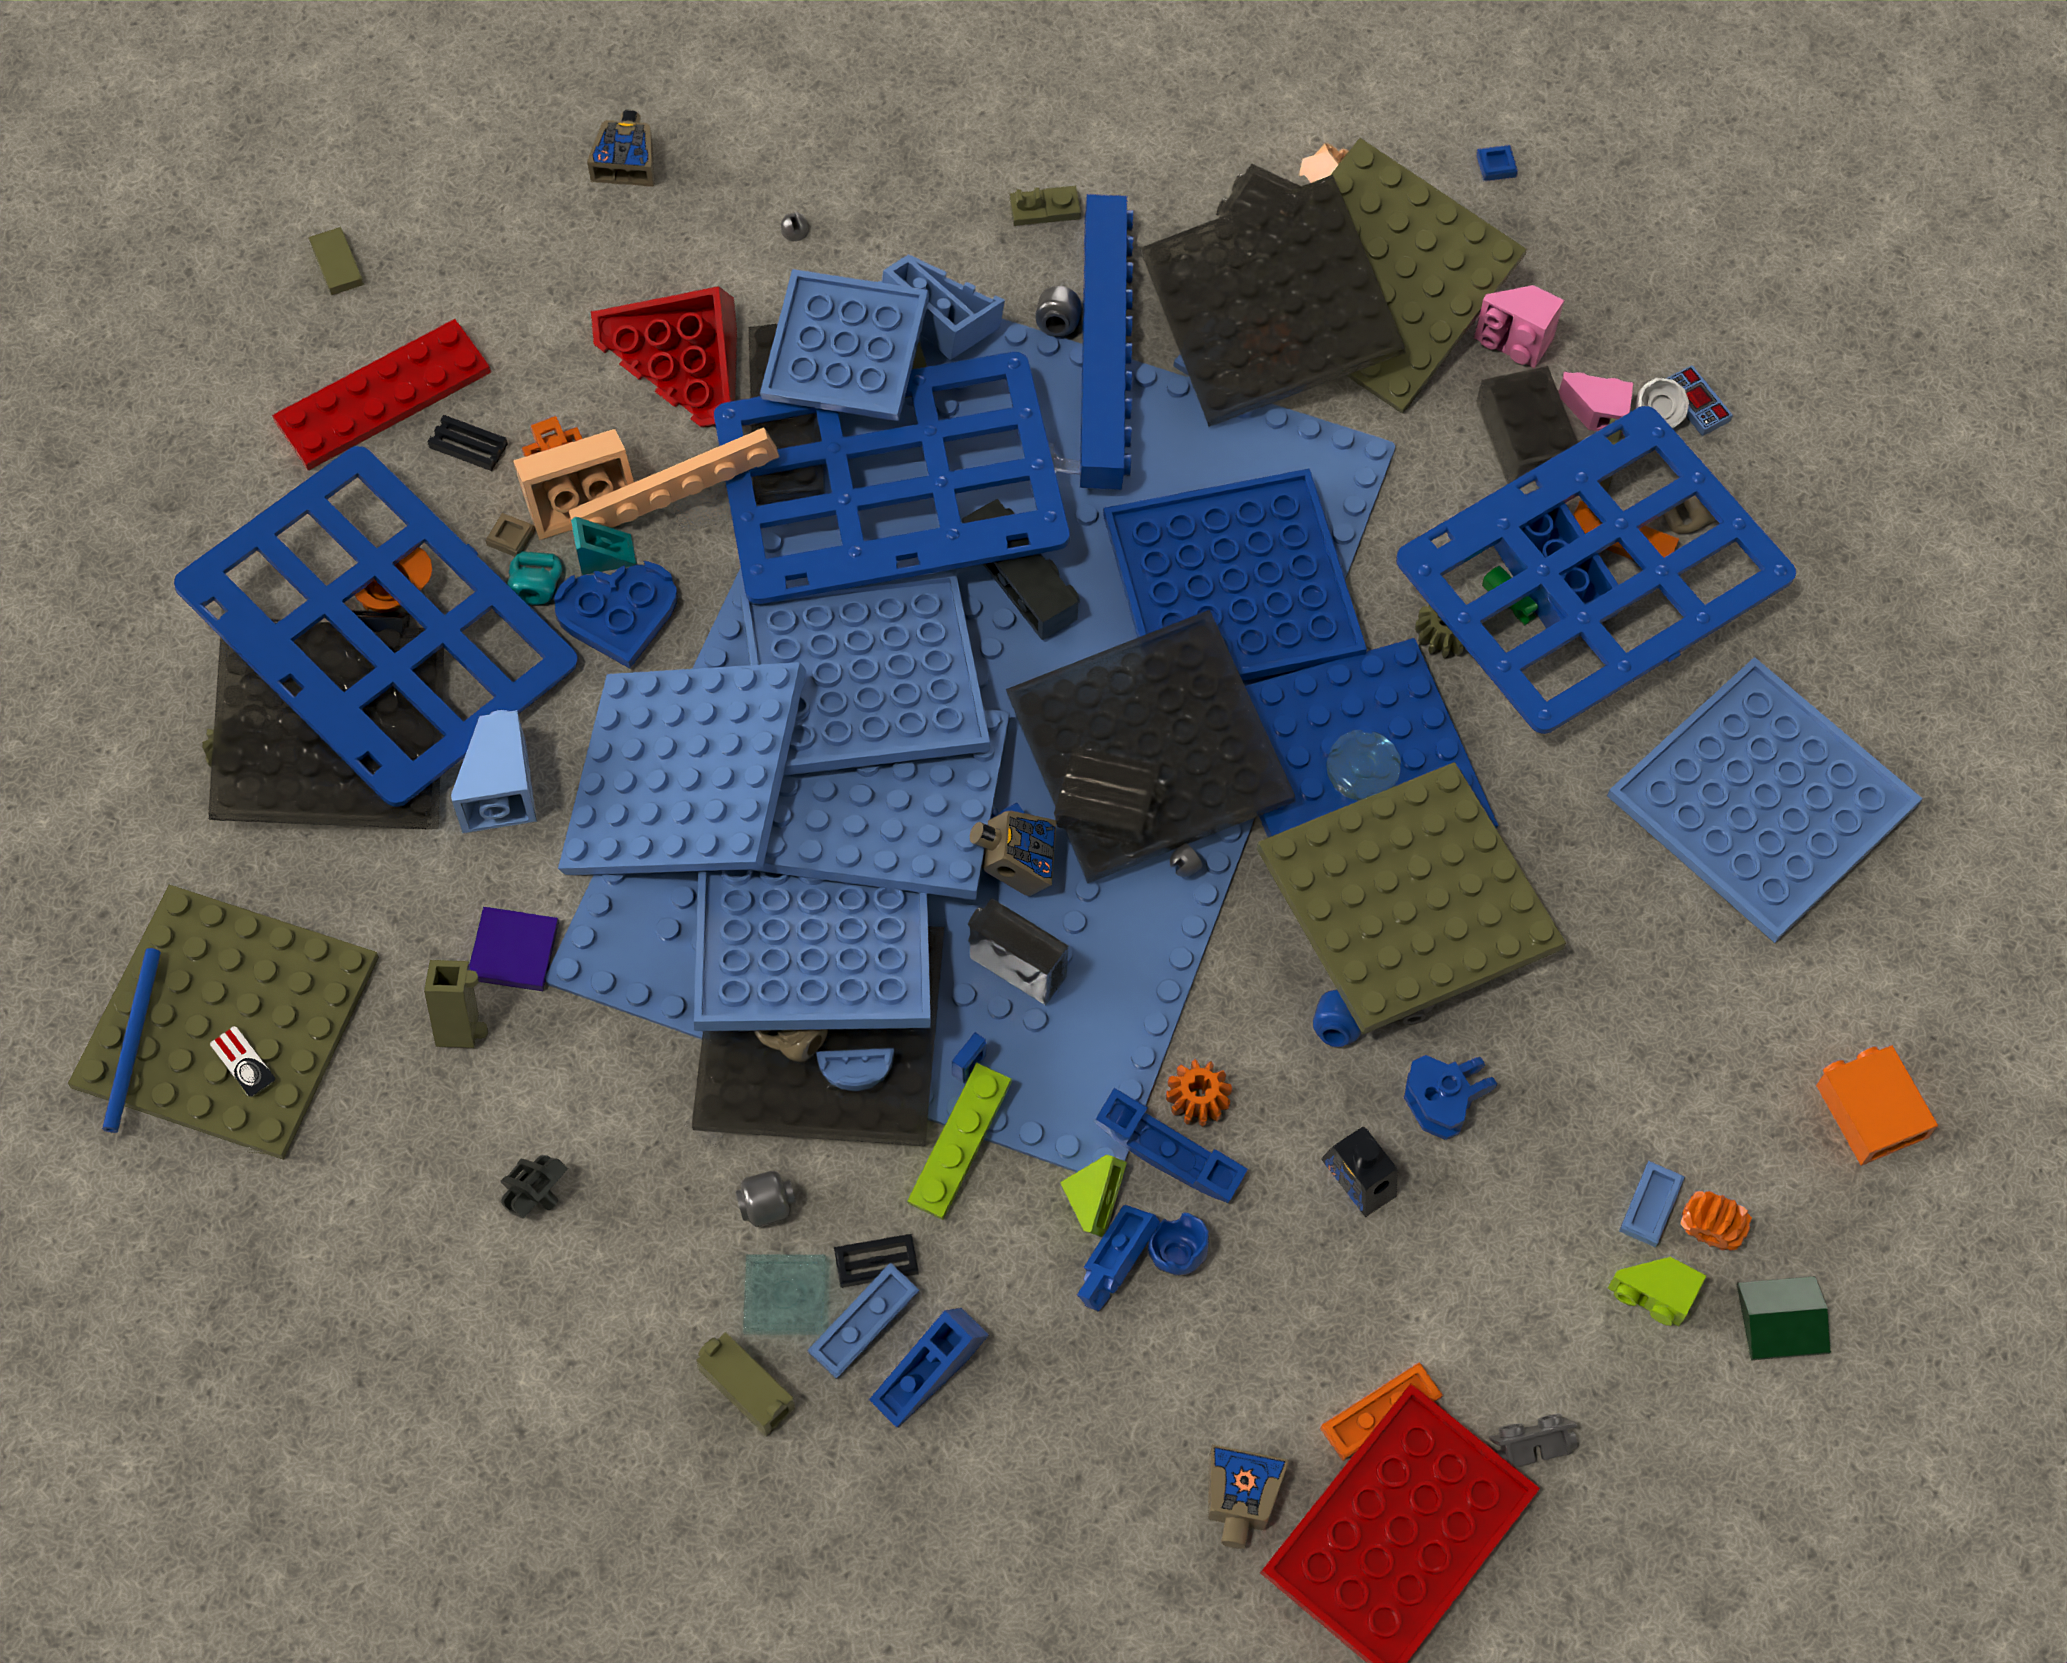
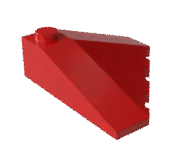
[591,286,737,427]

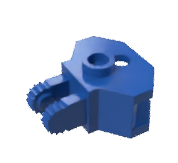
[1404,1055,1498,1140]

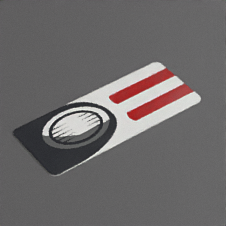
[210,1026,275,1097]

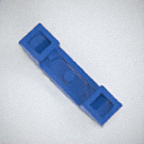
[1094,1088,1248,1203]

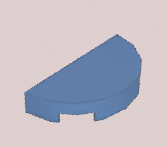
[816,1048,894,1091]

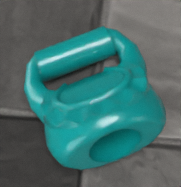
[507,551,562,605]

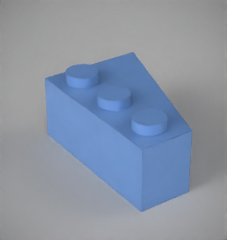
[882,254,1005,360]

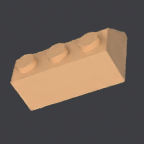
[513,429,634,540]

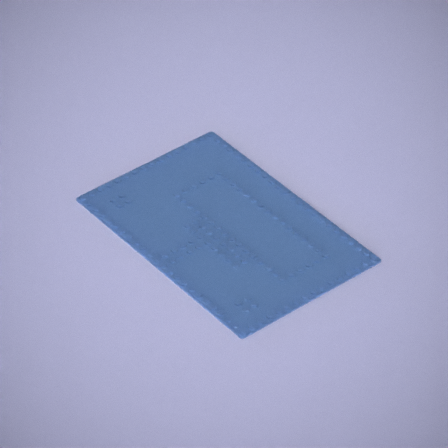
[545,281,1395,1172]

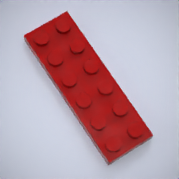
[272,319,491,471]

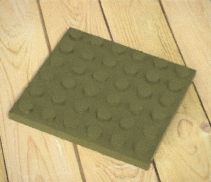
[1236,138,1527,414]
[1257,762,1566,1035]
[68,884,379,1160]

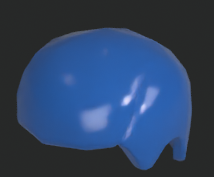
[1148,1213,1209,1275]

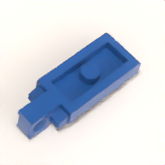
[1077,1205,1160,1312]

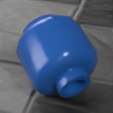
[1313,990,1361,1047]

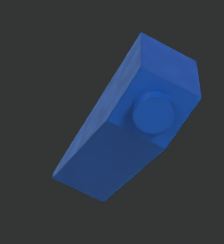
[869,1307,989,1428]

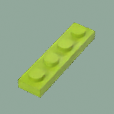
[907,1062,1012,1220]

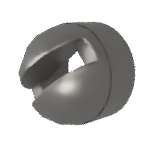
[781,212,808,241]
[1170,843,1202,877]

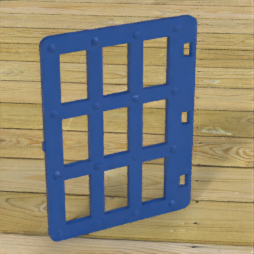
[714,351,1070,604]
[1396,406,1796,734]
[174,446,577,807]

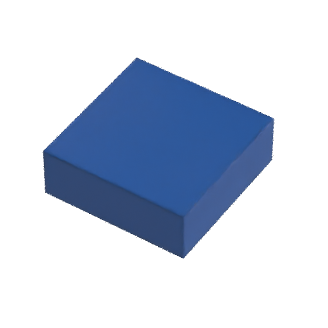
[1476,145,1518,181]
[952,1032,986,1083]

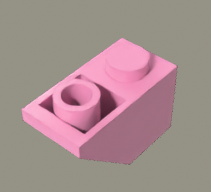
[1558,372,1633,435]

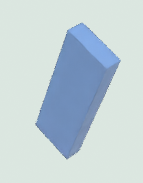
[807,1263,919,1379]

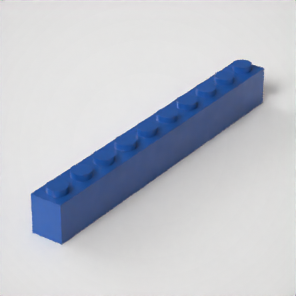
[1080,194,1133,490]

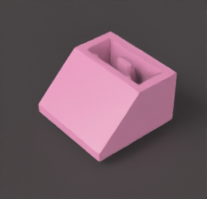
[1474,285,1564,368]

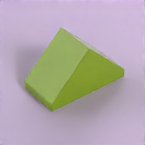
[1060,1155,1127,1237]

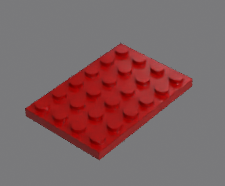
[1260,1383,1540,1663]

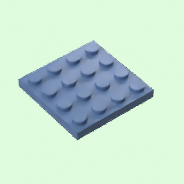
[760,269,929,421]

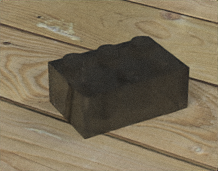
[1476,366,1578,484]

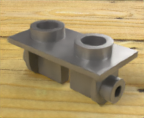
[1489,1414,1578,1468]

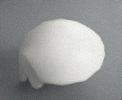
[1635,378,1689,428]

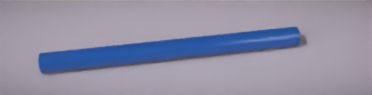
[102,948,161,1133]

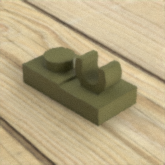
[1009,185,1081,226]

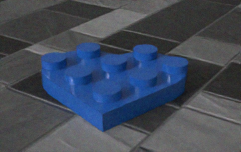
[554,561,678,669]

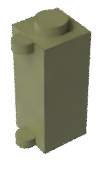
[424,960,488,1048]
[696,1332,795,1437]

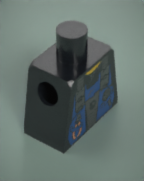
[1321,1126,1398,1217]

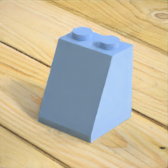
[451,710,537,833]

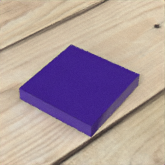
[469,906,559,991]

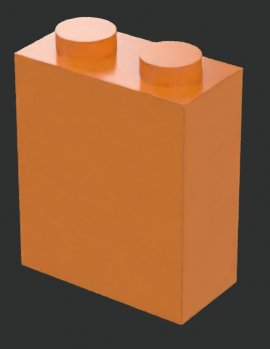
[1816,1045,1938,1166]

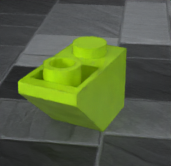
[1607,1257,1706,1327]

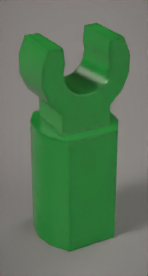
[1482,566,1539,626]

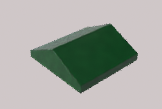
[1736,1276,1831,1361]

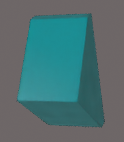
[571,516,636,575]

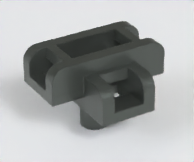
[501,1155,568,1219]

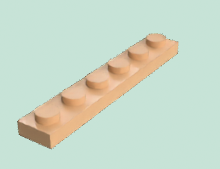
[569,428,779,528]

